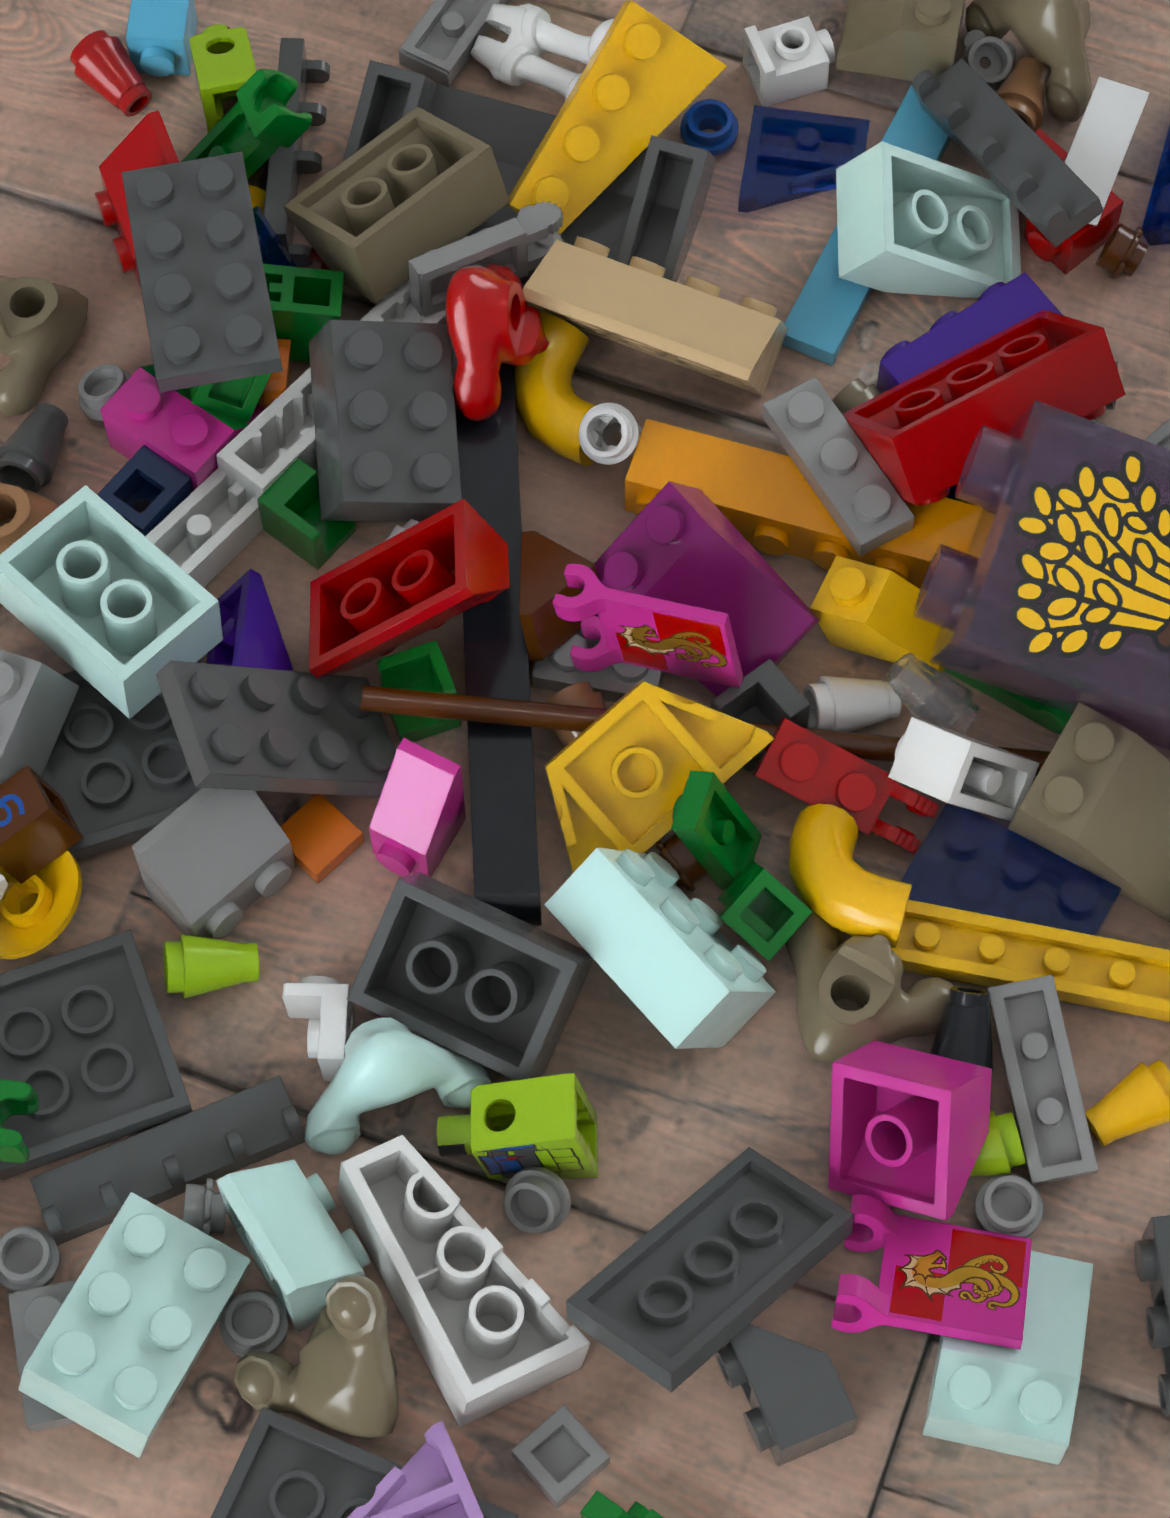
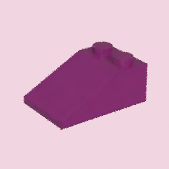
[594,481,820,697]

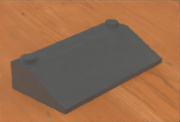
[343,60,717,287]

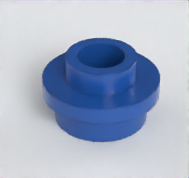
[680,99,738,156]

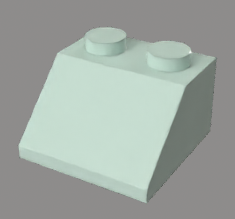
[216,1160,371,1332]

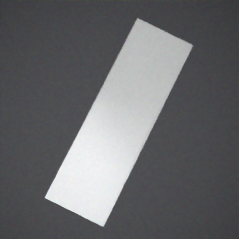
[1065,77,1150,226]

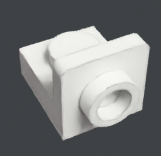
[282,976,355,1081]

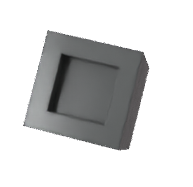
[710,659,810,771]

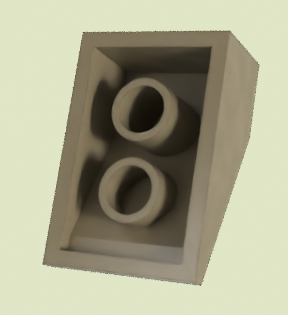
[1007,702,1170,922]

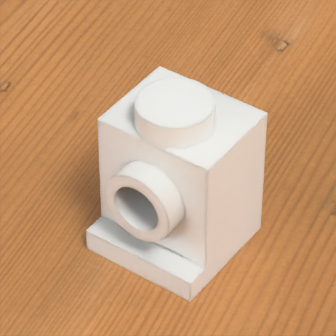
[742,16,835,108]

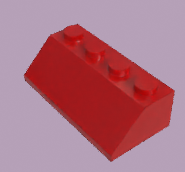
[842,310,1126,505]

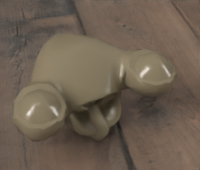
[965,0,1092,122]
[0,276,88,416]
[785,912,953,1064]
[234,1275,399,1439]

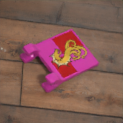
[553,564,744,689]
[831,1194,1032,1350]

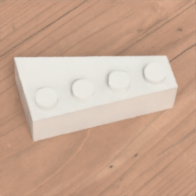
[337,1135,590,1427]

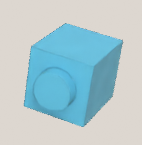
[126,0,198,77]

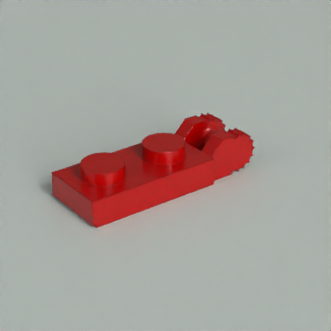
[752,718,940,855]

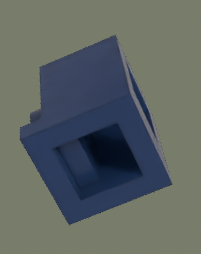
[97,445,194,536]

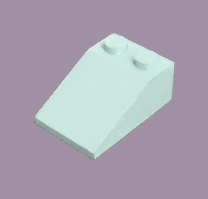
[836,141,1021,299]
[922,1251,1093,1465]

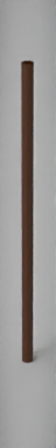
[360,685,1050,776]

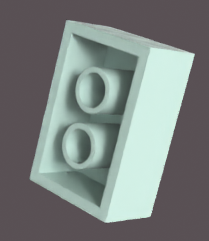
[0,485,223,719]
[544,848,776,1049]
[18,1192,251,1458]

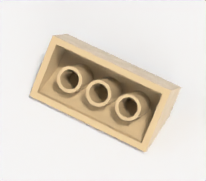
[522,236,788,396]

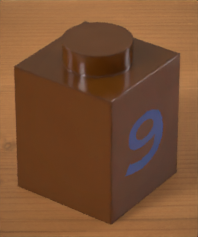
[0,765,83,884]

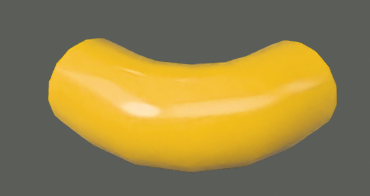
[514,311,596,466]
[789,803,912,948]

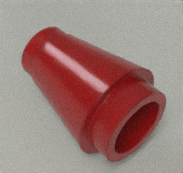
[70,30,152,117]

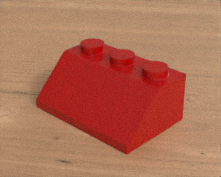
[309,499,510,678]

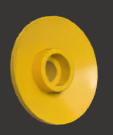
[0,850,82,959]

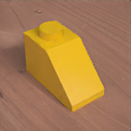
[810,555,966,677]

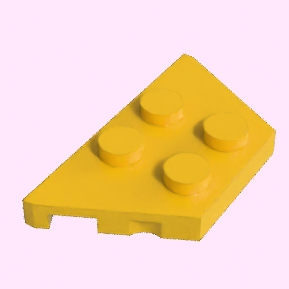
[545,680,774,873]

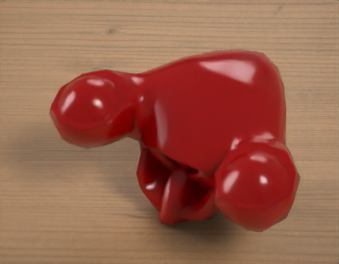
[446,264,549,422]

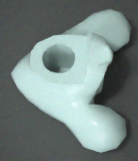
[304,1017,492,1155]

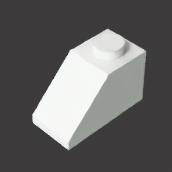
[888,717,1040,821]

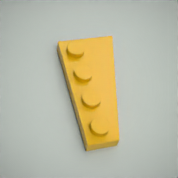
[505,0,727,234]

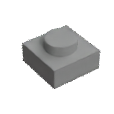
[511,1405,610,1509]

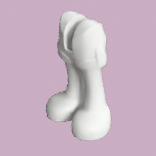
[470,3,614,101]

